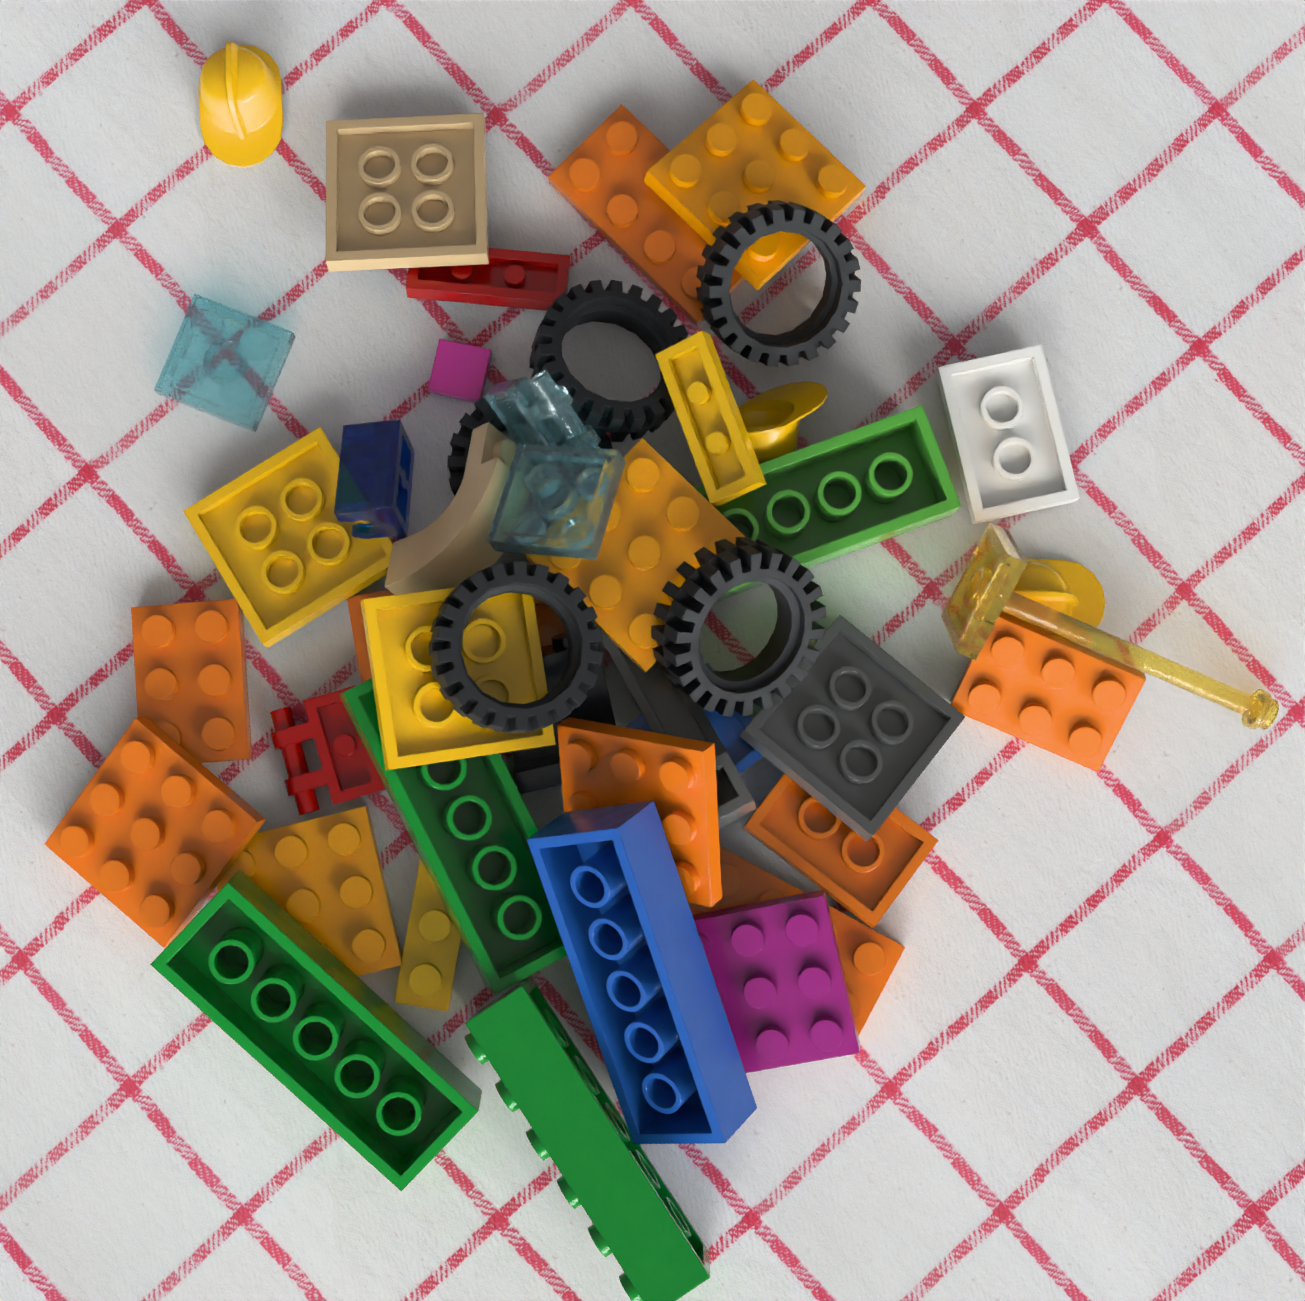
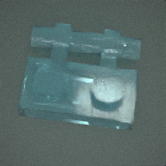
[484,370,608,481]

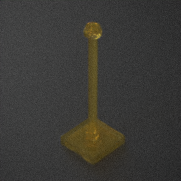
[941,523,1279,730]

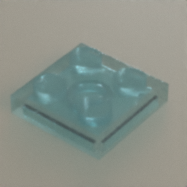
[154,294,296,432]
[487,443,626,560]

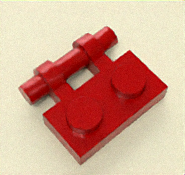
[270,685,386,816]

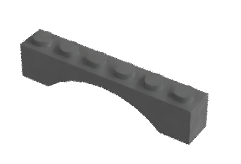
[595,625,757,829]

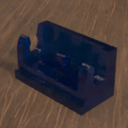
[334,419,415,539]

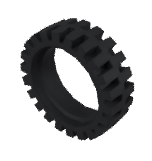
[696,200,861,367]
[529,280,688,442]
[429,561,603,733]

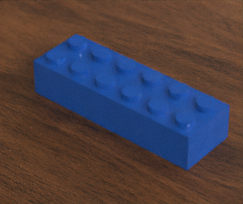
[527,800,757,1144]

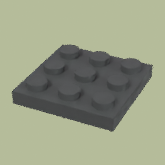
[739,615,965,841]

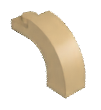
[384,422,533,595]

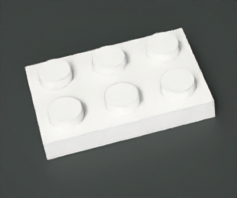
[935,344,1080,525]

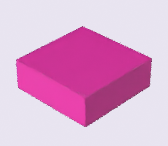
[428,339,492,403]

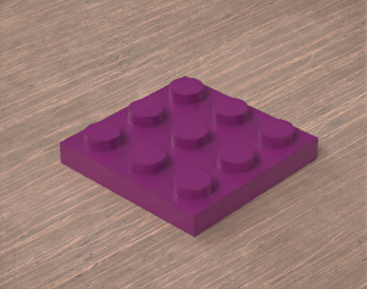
[693,889,861,1073]

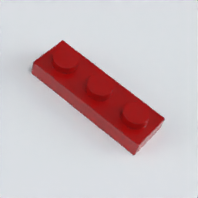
[406,248,571,311]

